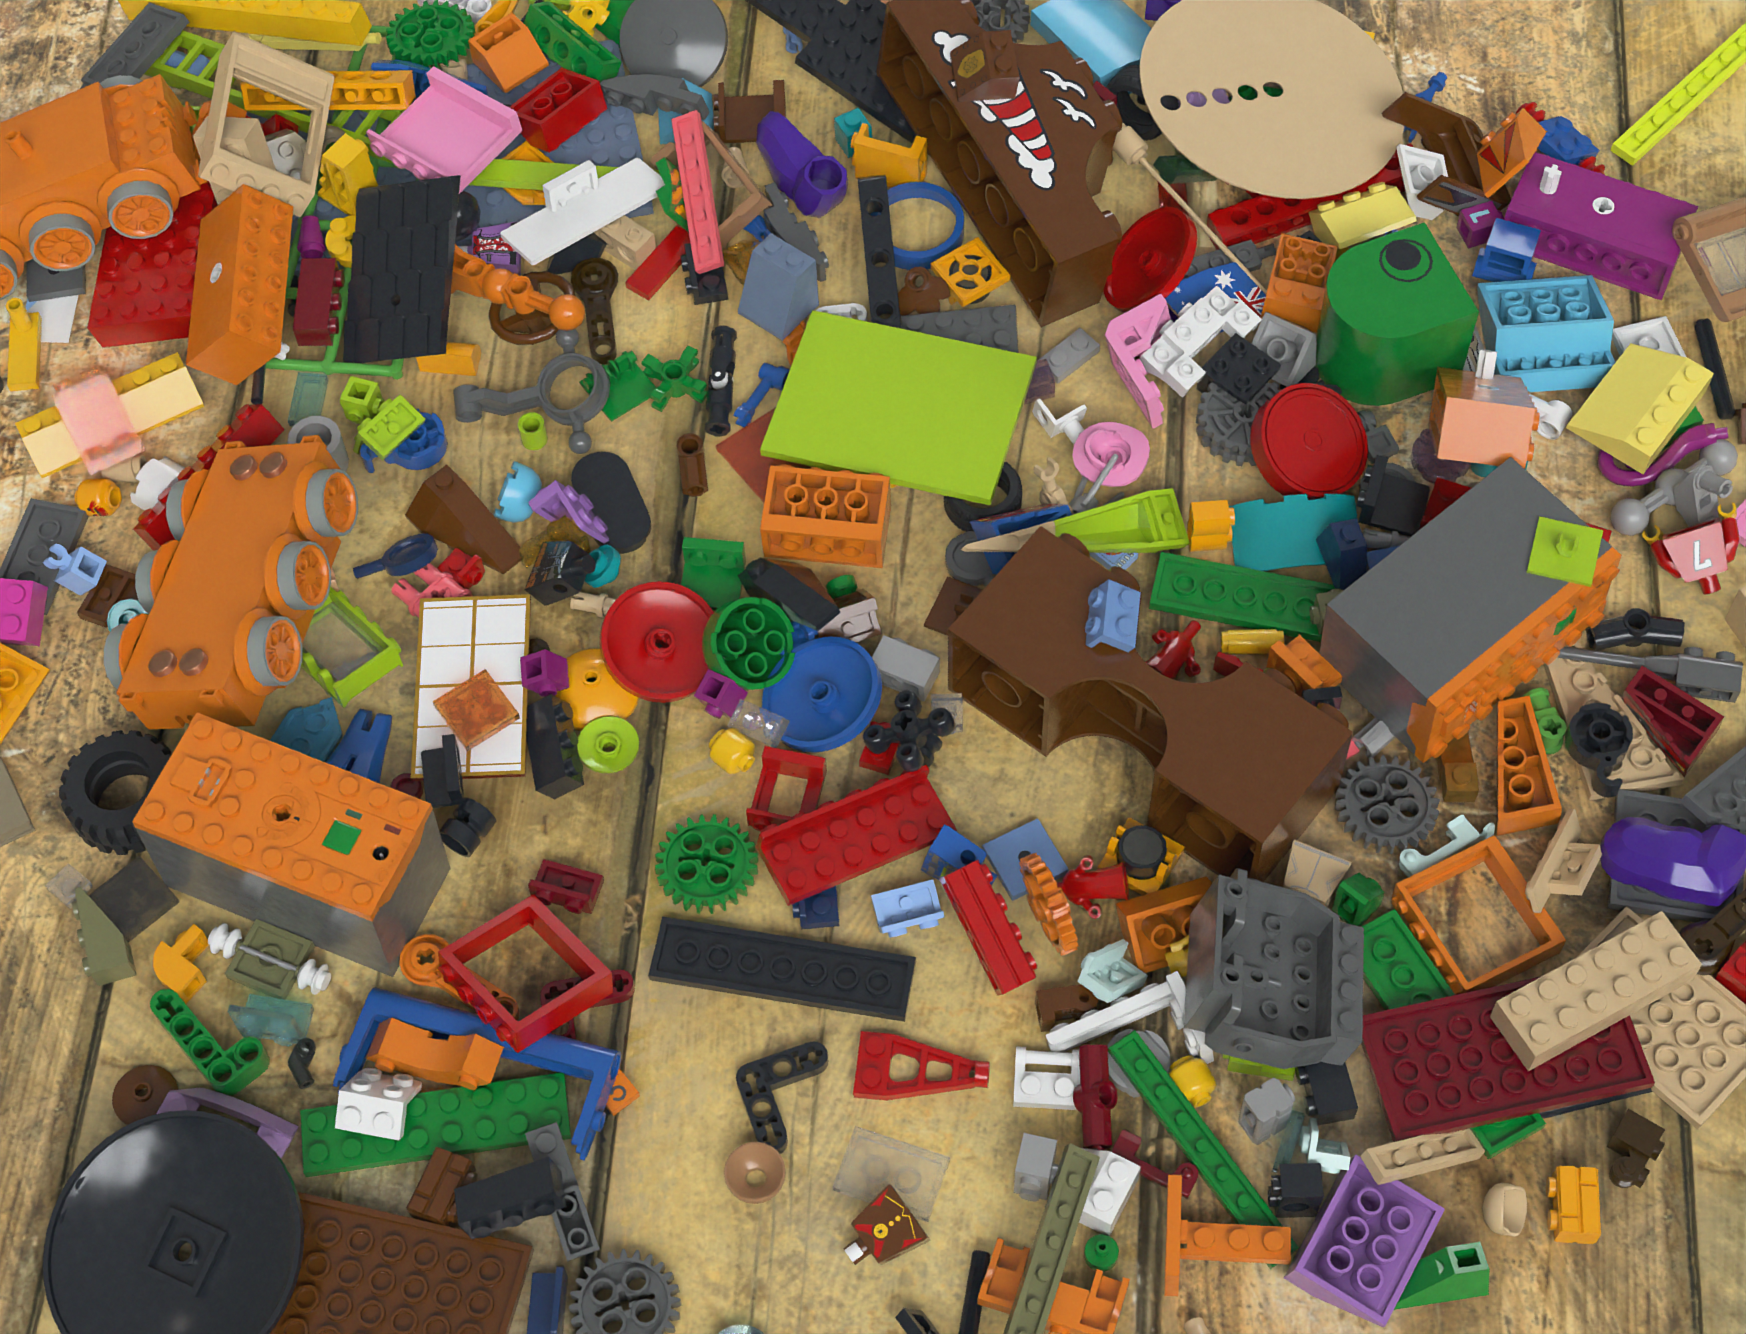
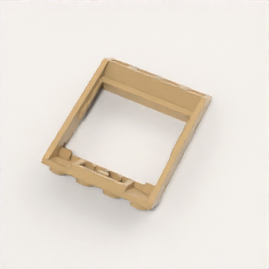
[198,31,334,217]

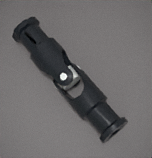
[705,326,737,437]

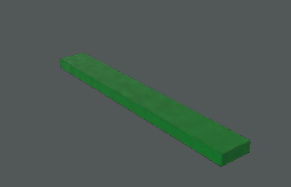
[1108,1030,1299,1269]

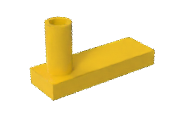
[5,298,42,392]

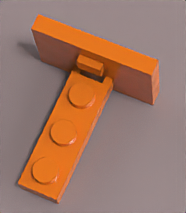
[1164,1175,1291,1297]

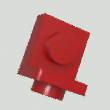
[437,548,485,589]
[859,721,901,775]

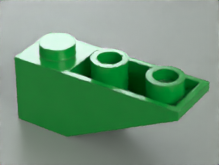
[1394,1242,1490,1310]

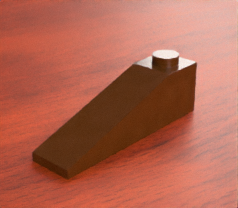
[405,465,527,574]

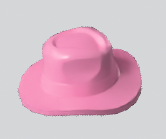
[1072,422,1150,487]

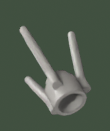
[1069,454,1125,514]

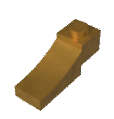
[1437,732,1479,802]

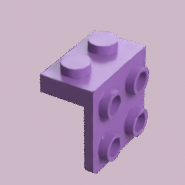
[528,480,609,544]

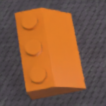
[1115,876,1212,973]

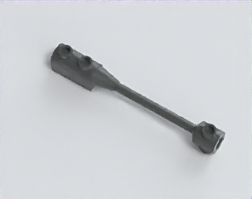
[1557,647,1743,703]

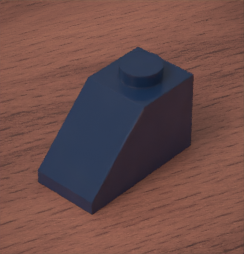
[1316,518,1367,590]

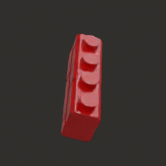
[939,860,1037,996]

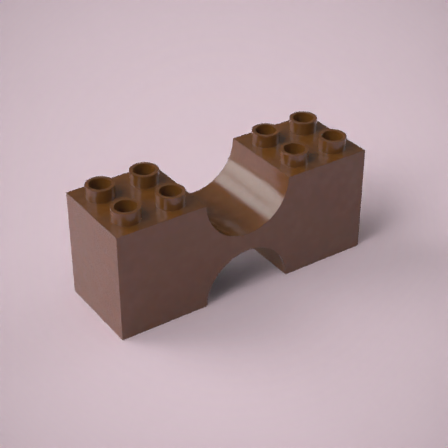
[948,526,1353,882]

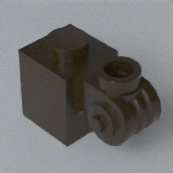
[1607,1109,1665,1188]

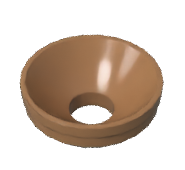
[724,1142,786,1204]

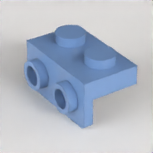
[1085,579,1141,652]

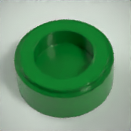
[826,575,858,599]

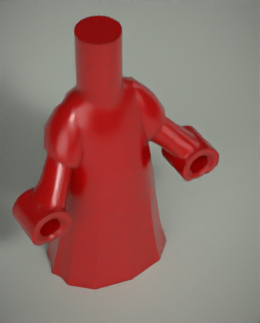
[1146,620,1201,679]
[1057,855,1129,919]

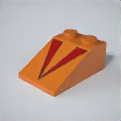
[1477,108,1547,198]

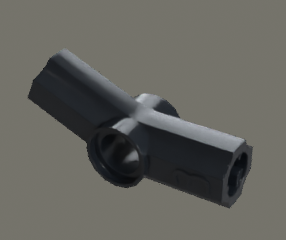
[1585,608,1685,651]

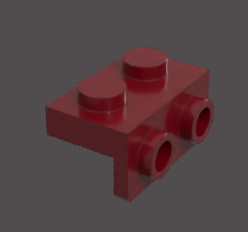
[528,859,604,914]

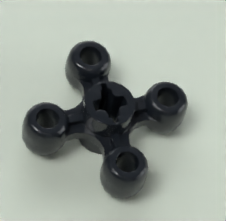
[863,690,956,772]

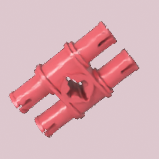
[391,563,473,618]

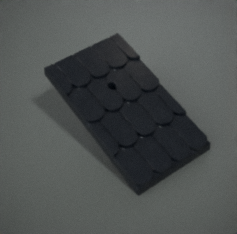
[343,175,461,363]

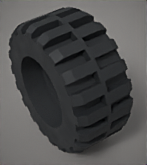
[59,730,172,855]

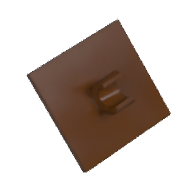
[924,576,983,636]

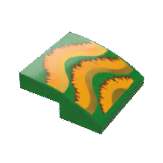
[656,157,689,232]

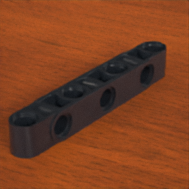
[858,175,901,328]

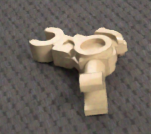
[1034,457,1074,515]

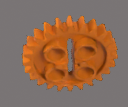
[1019,853,1079,956]

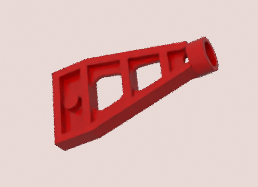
[853,1031,990,1101]

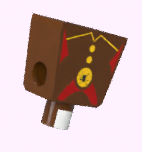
[843,1184,930,1265]

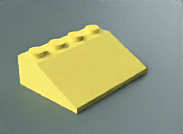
[1566,343,1714,474]

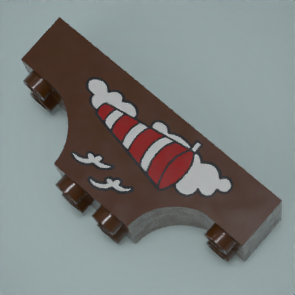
[876,0,1122,327]

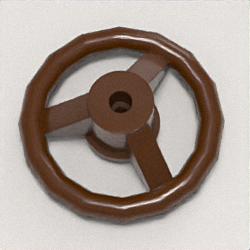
[488,271,576,345]

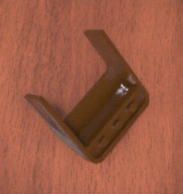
[1381,92,1511,216]

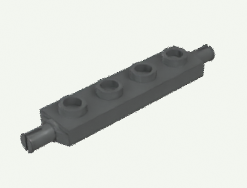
[1182,240,1276,280]

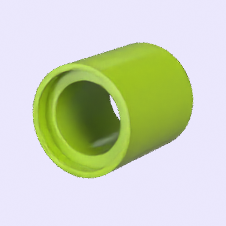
[518,412,548,450]

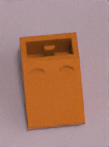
[1260,233,1338,333]

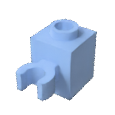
[43,544,107,596]

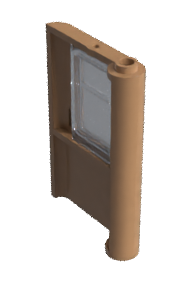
[1672,196,1746,322]

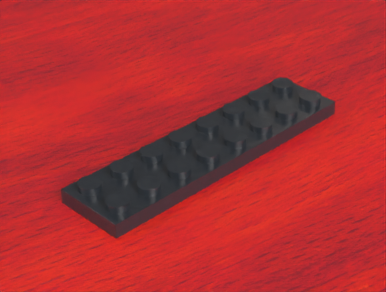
[648,916,916,1022]

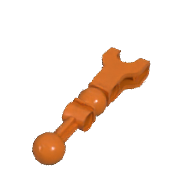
[451,244,585,331]

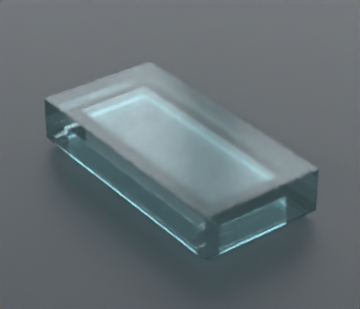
[288,372,328,426]

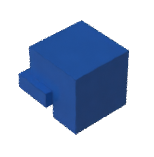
[1472,218,1541,282]

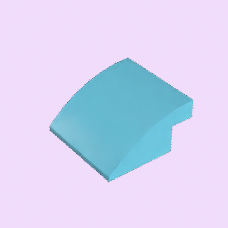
[1030,0,1152,94]
[1477,275,1616,392]

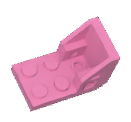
[1105,294,1171,429]

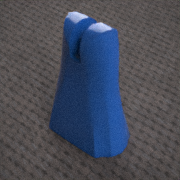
[326,708,392,783]

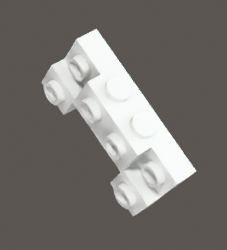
[1140,286,1262,398]

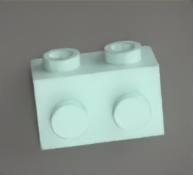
[1077,939,1148,1003]
[1299,1117,1350,1174]

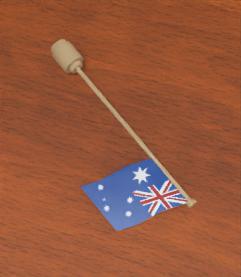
[1113,123,1267,335]

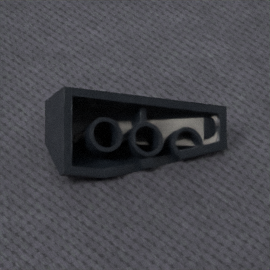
[738,558,841,631]

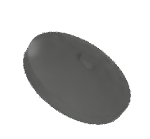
[620,0,728,87]

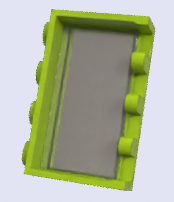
[301,586,404,708]

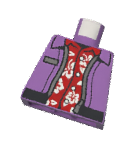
[458,222,521,276]

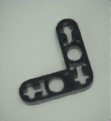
[736,1041,829,1154]

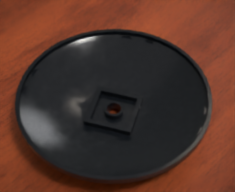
[43,1110,304,1334]

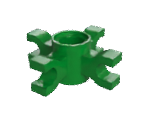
[642,345,707,412]

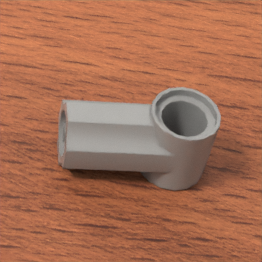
[1352,718,1396,758]

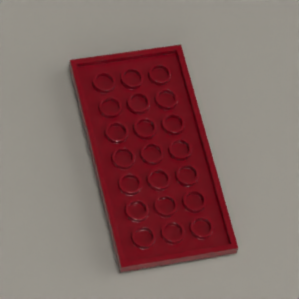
[1361,976,1655,1142]

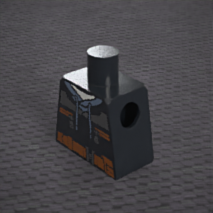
[525,541,596,606]

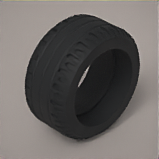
[1106,65,1179,141]
[944,462,1022,532]

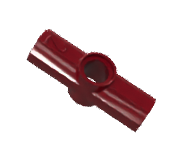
[1073,1044,1118,1149]

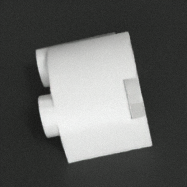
[130,456,185,510]

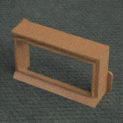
[651,120,772,251]

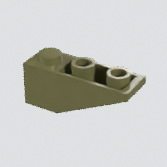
[72,887,136,986]

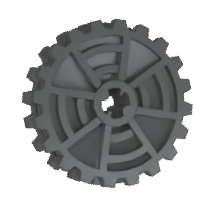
[1196,382,1280,466]

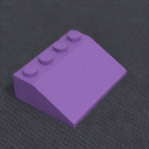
[1284,1154,1445,1327]

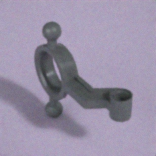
[453,329,610,454]

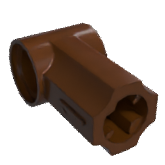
[676,433,708,497]

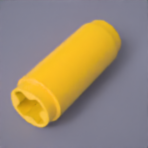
[1221,629,1284,654]

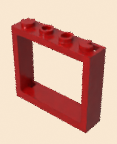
[437,894,613,1053]

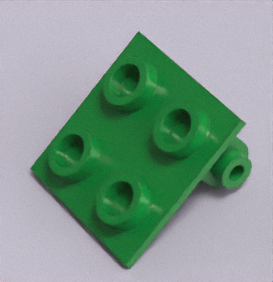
[579,351,656,422]

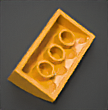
[0,643,50,745]

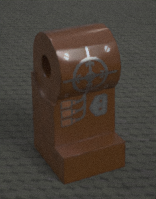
[1035,985,1098,1032]

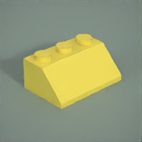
[1309,182,1417,249]

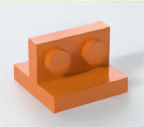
[1266,635,1343,697]

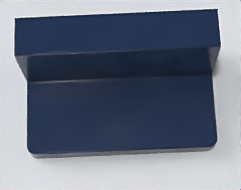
[527,1266,568,1334]

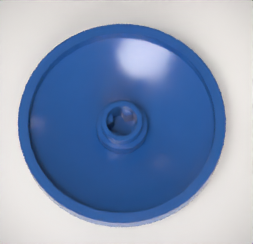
[762,637,882,753]

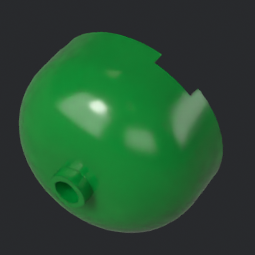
[702,597,795,691]

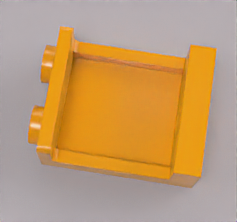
[851,123,927,188]

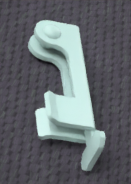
[1399,815,1495,877]

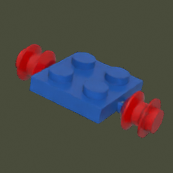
[1515,102,1605,175]

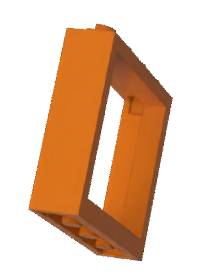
[1391,835,1566,995]

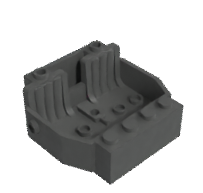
[1184,868,1364,1069]

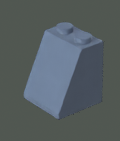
[738,233,819,341]

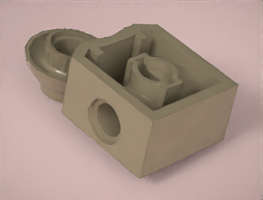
[265,125,345,180]

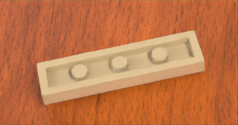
[1360,1128,1485,1185]

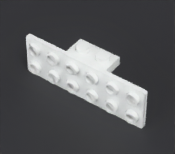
[501,158,665,265]

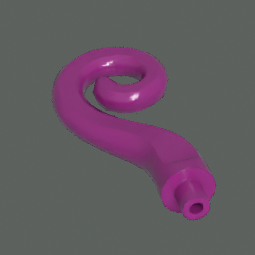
[1597,423,1729,487]

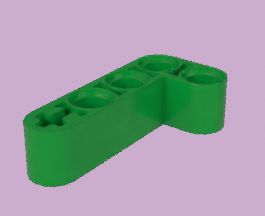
[150,989,270,1096]

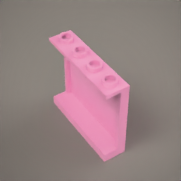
[366,66,523,194]

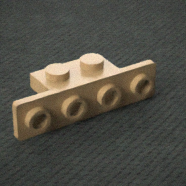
[1525,809,1602,913]

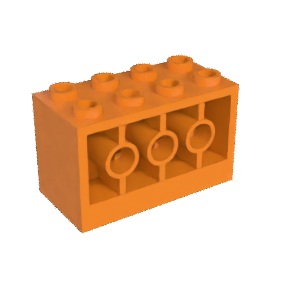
[760,464,891,568]

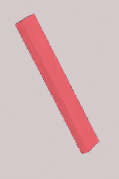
[671,110,724,274]

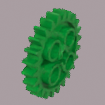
[386,0,476,68]
[655,814,759,914]

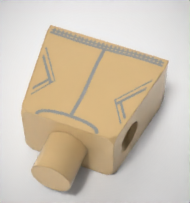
[1283,840,1352,908]

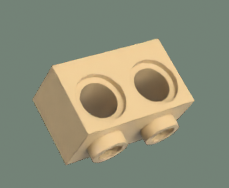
[594,215,656,270]

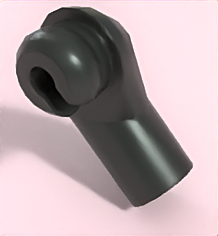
[288,1038,316,1089]

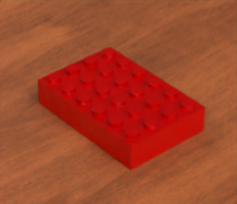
[87,181,218,348]

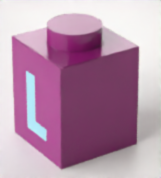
[1456,201,1504,249]

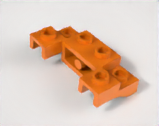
[977,1238,1130,1334]

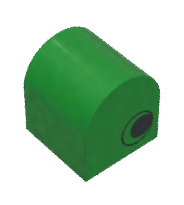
[1315,222,1479,406]

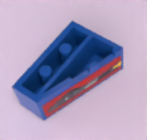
[970,503,1072,574]

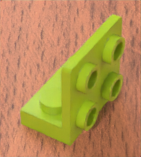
[353,395,425,461]

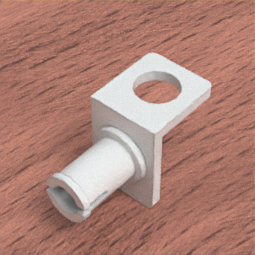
[1032,398,1087,445]

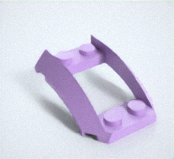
[157,1087,299,1160]

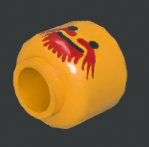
[74,478,122,516]

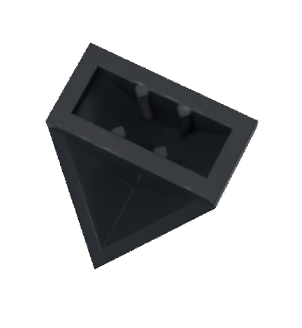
[546,232,607,275]

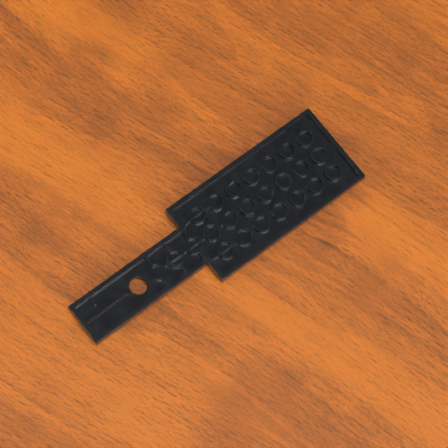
[745,0,930,156]

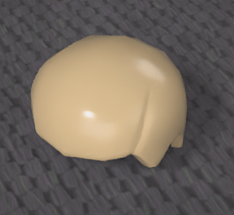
[1482,1183,1527,1236]

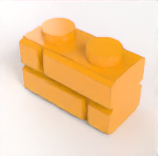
[1546,1166,1601,1244]

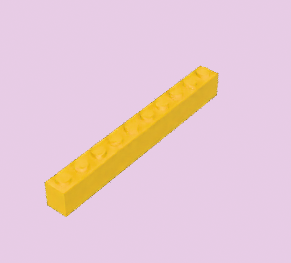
[118,0,372,46]

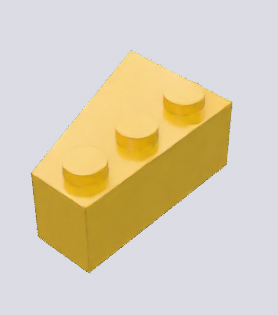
[318,133,379,216]

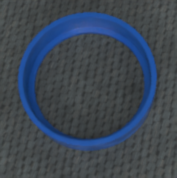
[870,182,964,270]

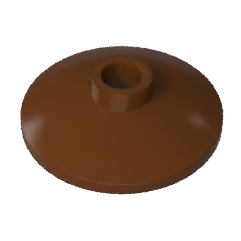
[112,1065,179,1125]

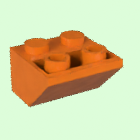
[468,12,549,94]

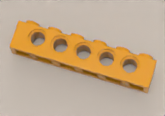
[240,70,416,110]

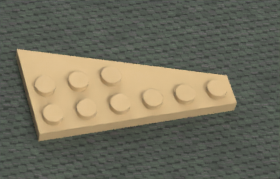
[1544,641,1683,801]

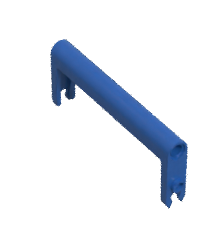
[333,987,621,1161]

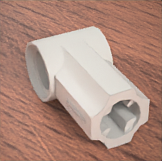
[1529,394,1572,440]

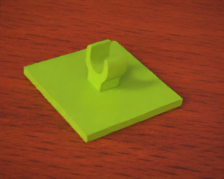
[1527,516,1603,587]

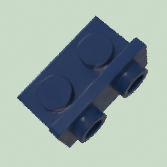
[792,886,839,930]

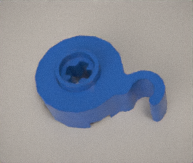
[360,408,448,473]

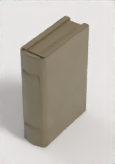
[0,757,36,847]

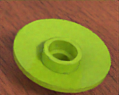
[577,716,639,773]

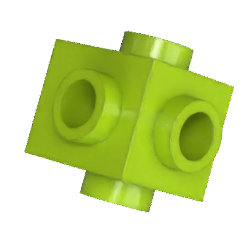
[340,376,385,424]

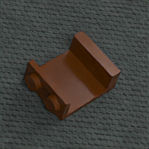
[713,80,786,143]

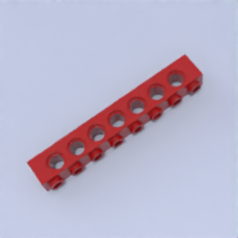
[1207,143,1413,250]

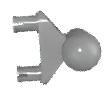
[1610,439,1739,536]

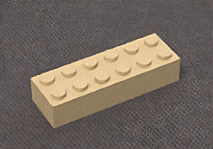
[1490,911,1702,1071]

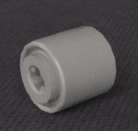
[287,416,349,472]

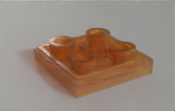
[433,669,520,751]

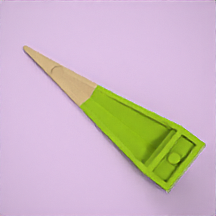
[961,488,1190,553]

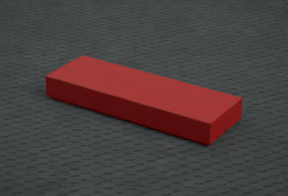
[625,226,692,301]

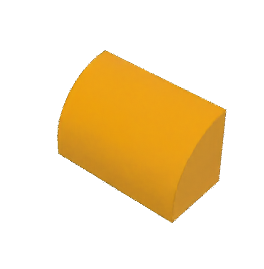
[416,342,481,376]

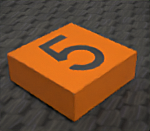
[606,1068,640,1116]

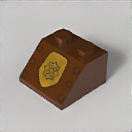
[950,30,1020,102]

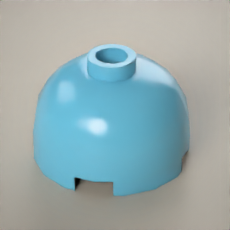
[493,461,542,523]

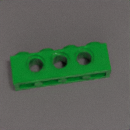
[524,1,622,83]

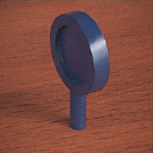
[353,534,438,579]

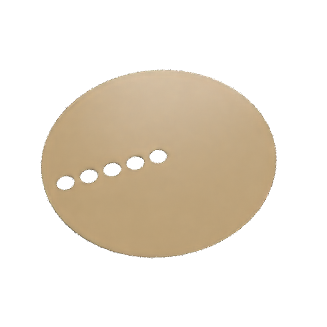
[1139,0,1404,199]

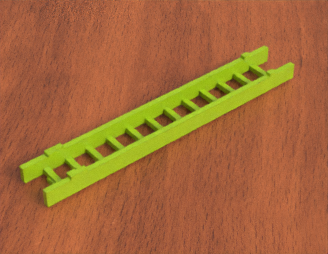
[144,30,405,169]

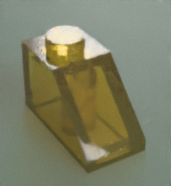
[722,240,761,285]

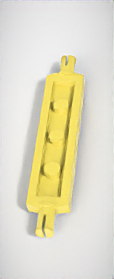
[249,32,382,51]

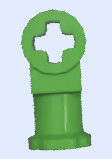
[1522,687,1567,754]

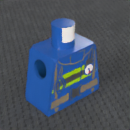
[921,824,998,886]

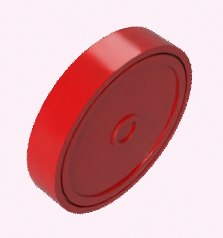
[1250,383,1368,500]

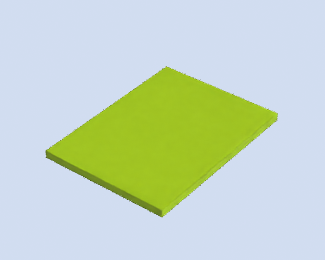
[760,310,1037,505]

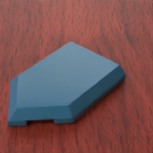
[269,697,343,762]

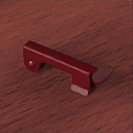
[1092,1129,1198,1199]

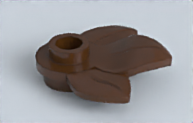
[898,267,951,316]

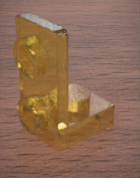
[519,515,591,568]

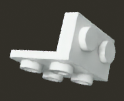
[335,1068,422,1140]

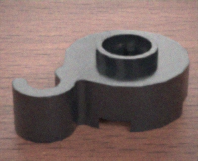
[1565,703,1633,798]

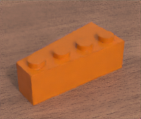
[1497,696,1562,836]

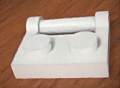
[1013,1046,1080,1110]

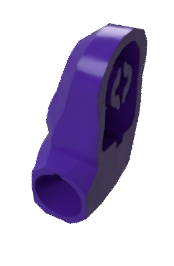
[756,111,848,218]
[1600,817,1746,906]

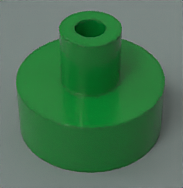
[1084,1234,1119,1272]

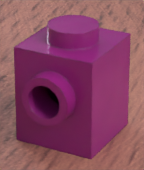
[520,649,569,697]
[694,669,748,720]

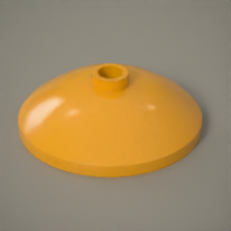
[555,649,639,731]

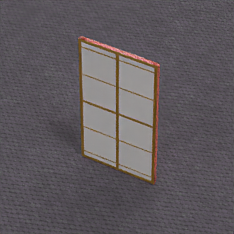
[411,594,531,781]

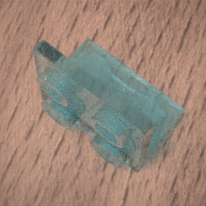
[227,994,314,1046]

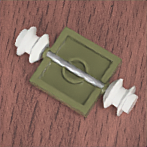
[208,919,331,1002]

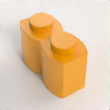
[1187,500,1235,552]

